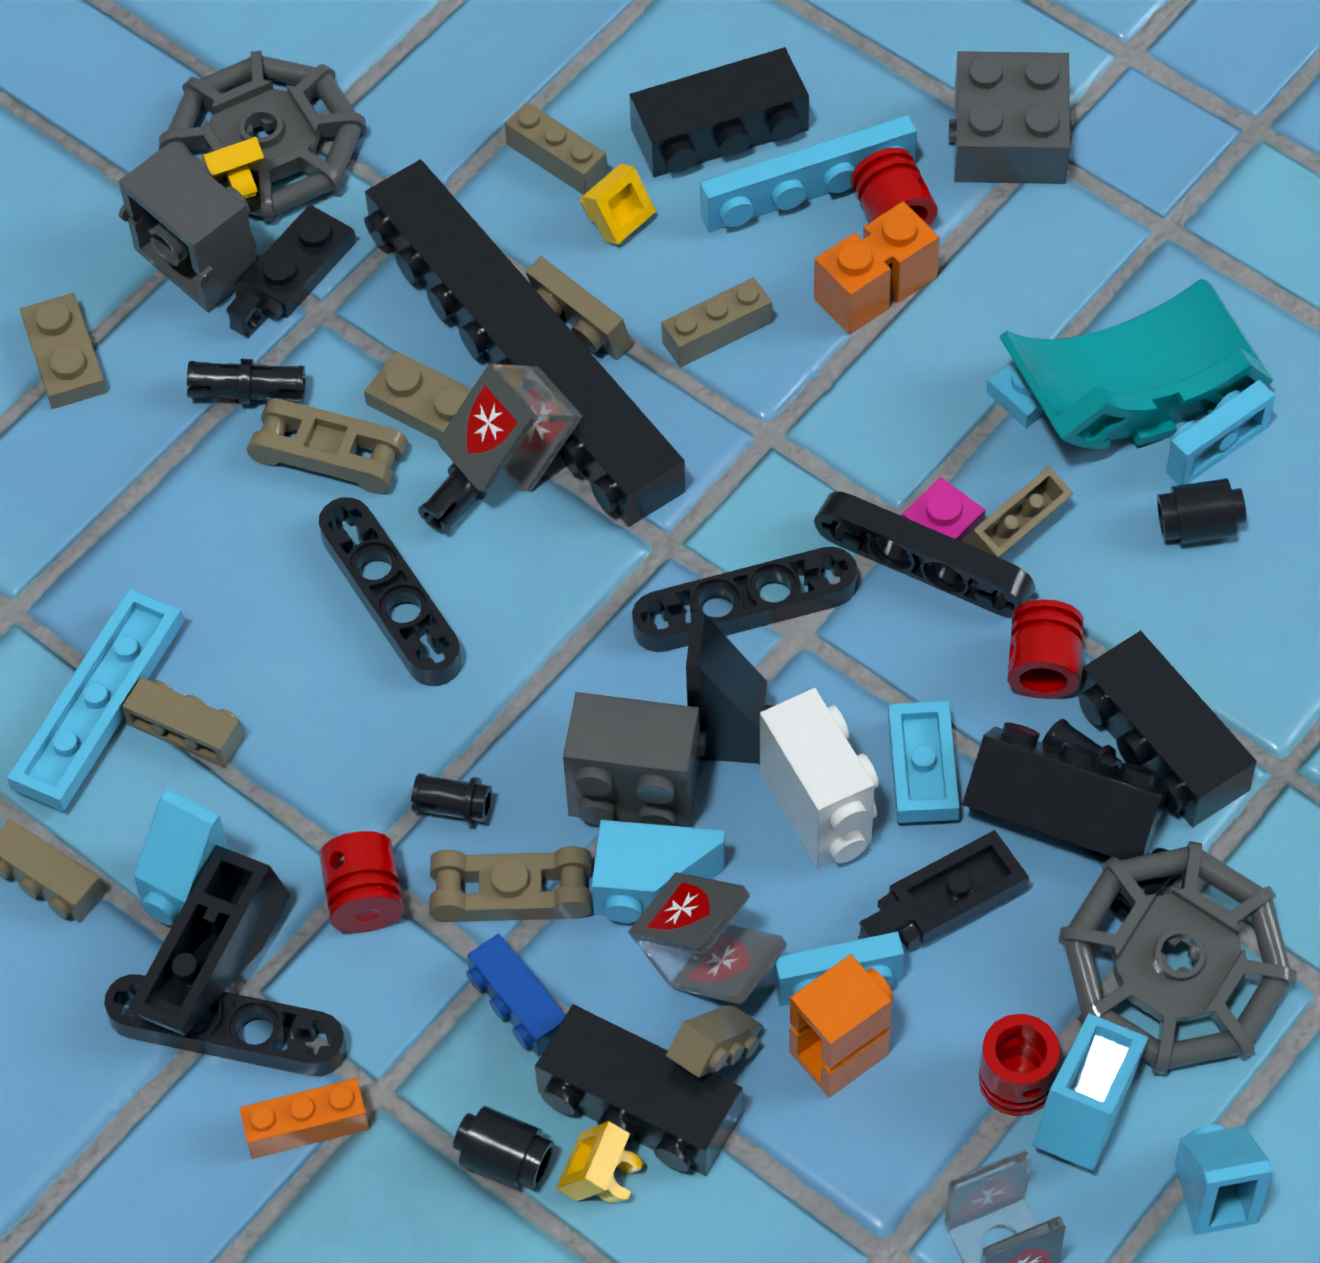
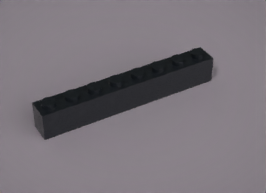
[364,159,686,527]

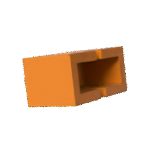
[814,201,940,335]
[789,954,893,1098]

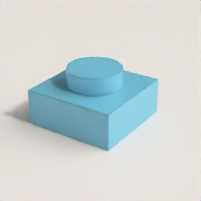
[987,361,1045,429]

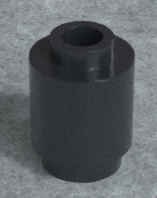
[1157,478,1247,545]
[453,1105,554,1190]

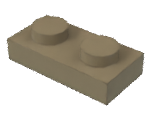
[525,256,632,360]
[19,293,107,409]
[364,351,472,441]

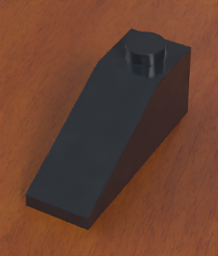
[686,612,775,764]
[127,845,291,1036]

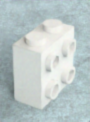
[760,688,879,869]

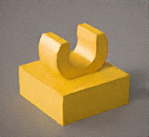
[202,137,264,200]
[579,163,656,245]
[556,1121,643,1204]

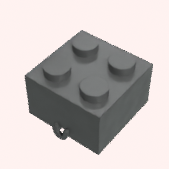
[949,51,1072,184]
[119,142,257,313]
[563,692,707,827]

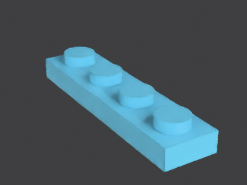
[700,115,917,232]
[7,588,184,812]

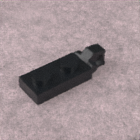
[226,204,356,339]
[858,830,1029,949]

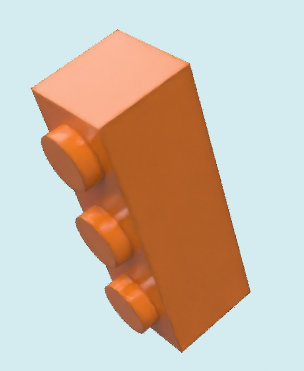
[239,1078,369,1159]

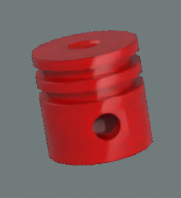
[851,147,938,226]
[1007,599,1084,699]
[319,831,404,933]
[978,1014,1060,1116]

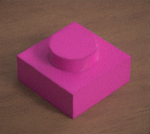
[902,477,985,542]

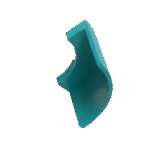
[1000,279,1274,449]

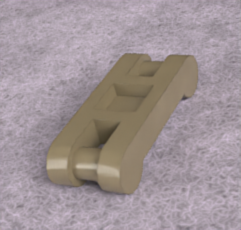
[246,398,408,494]
[429,846,592,922]

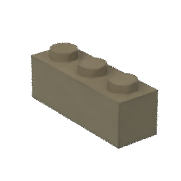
[505,102,607,195]
[661,277,772,368]
[962,466,1074,557]
[122,677,244,768]
[0,819,105,923]
[666,1004,763,1078]

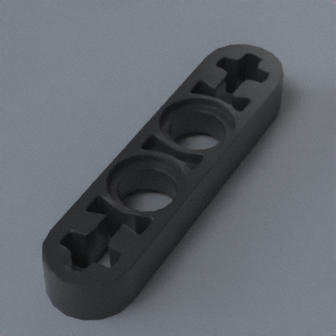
[814,491,1035,618]
[319,497,461,686]
[632,546,857,652]
[104,974,347,1076]

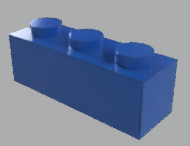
[466,933,566,1057]

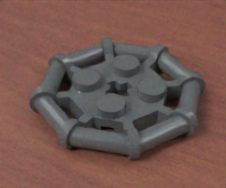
[159,50,367,222]
[1058,841,1297,1075]

